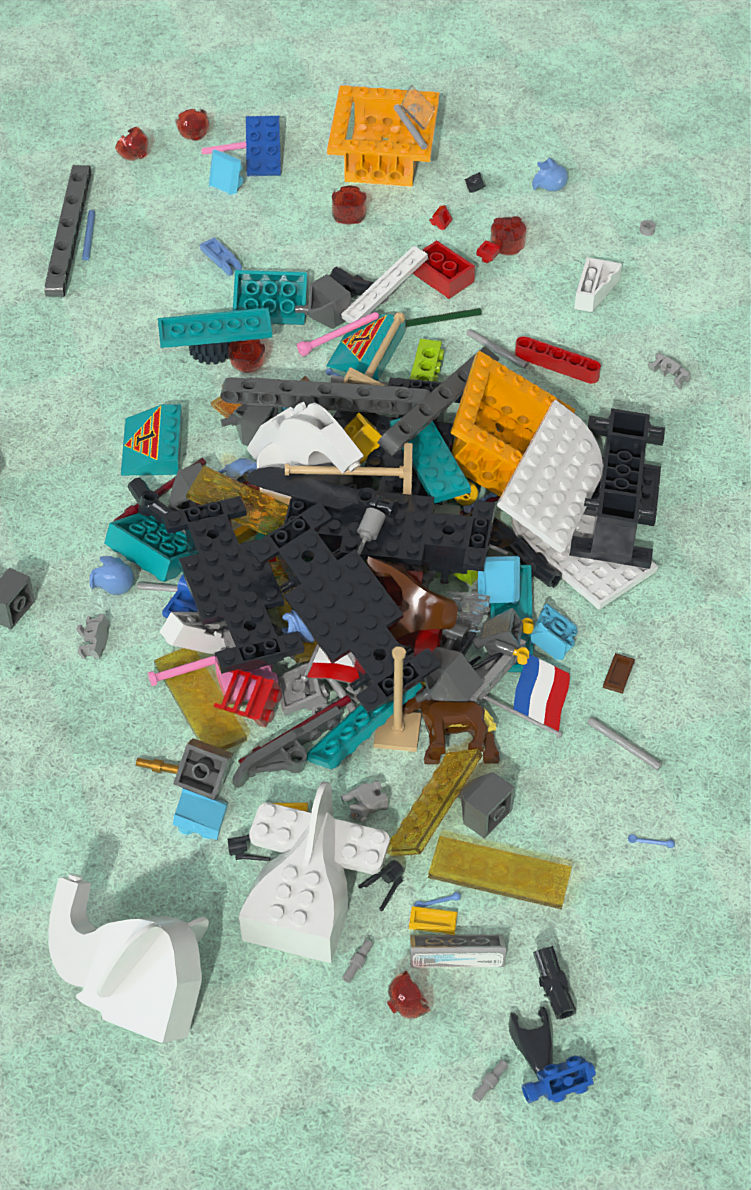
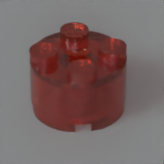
[332,185,367,224]
[490,216,526,255]

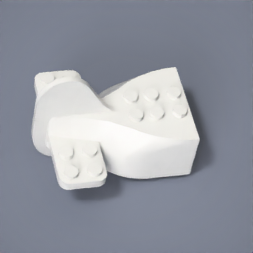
[239,781,390,963]

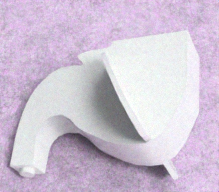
[247,402,364,521]
[49,873,209,1043]

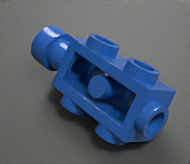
[522,1056,596,1104]

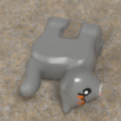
[341,780,388,822]

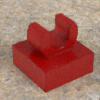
[429,205,453,230]
[476,240,501,264]

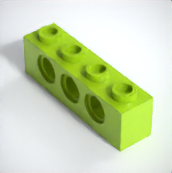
[410,338,445,382]

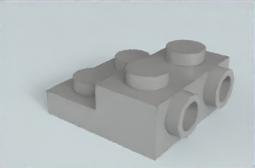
[277,663,330,715]

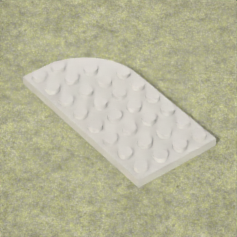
[496,399,603,553]
[511,515,658,610]

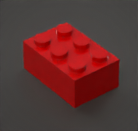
[412,240,475,299]

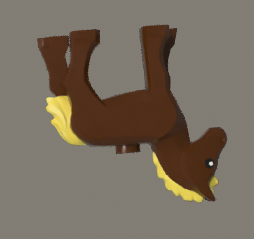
[402,682,500,765]

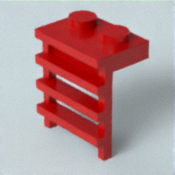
[213,669,282,727]

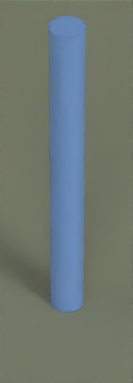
[82,210,95,260]

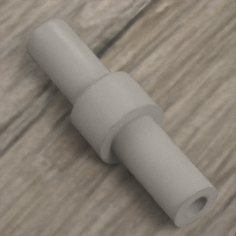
[342,940,373,983]
[472,1060,508,1103]

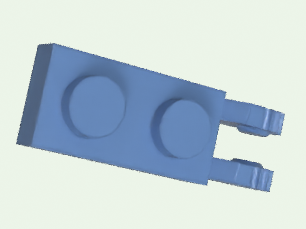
[200,237,242,276]

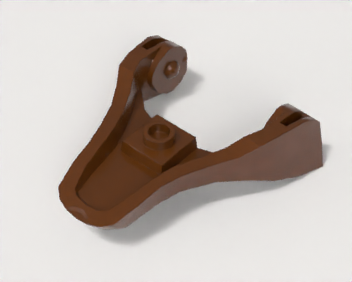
[367,557,458,639]

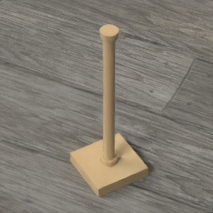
[343,312,405,386]
[285,443,412,495]
[374,647,421,752]

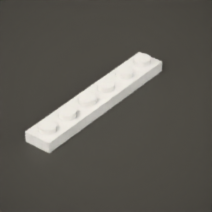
[341,246,428,323]

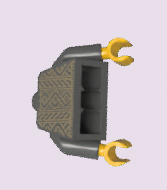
[472,608,534,664]

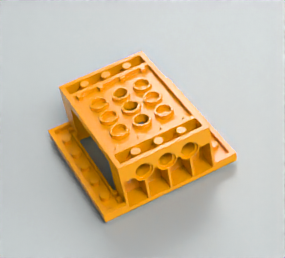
[327,85,440,187]
[451,351,576,497]

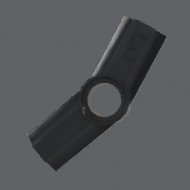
[329,266,374,297]
[128,477,173,525]
[508,537,562,588]
[533,946,576,1019]

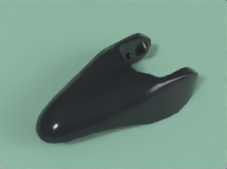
[509,1006,553,1075]

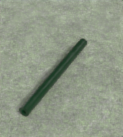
[405,308,482,327]

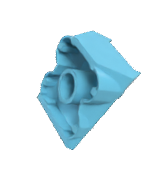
[209,149,243,195]
[477,556,520,605]
[530,604,577,660]
[173,788,229,840]

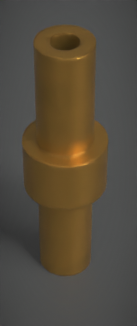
[136,758,179,774]

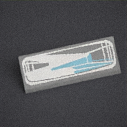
[410,934,506,968]

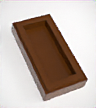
[603,653,635,694]

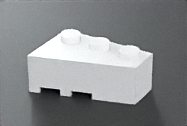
[575,257,622,312]
[160,612,227,655]

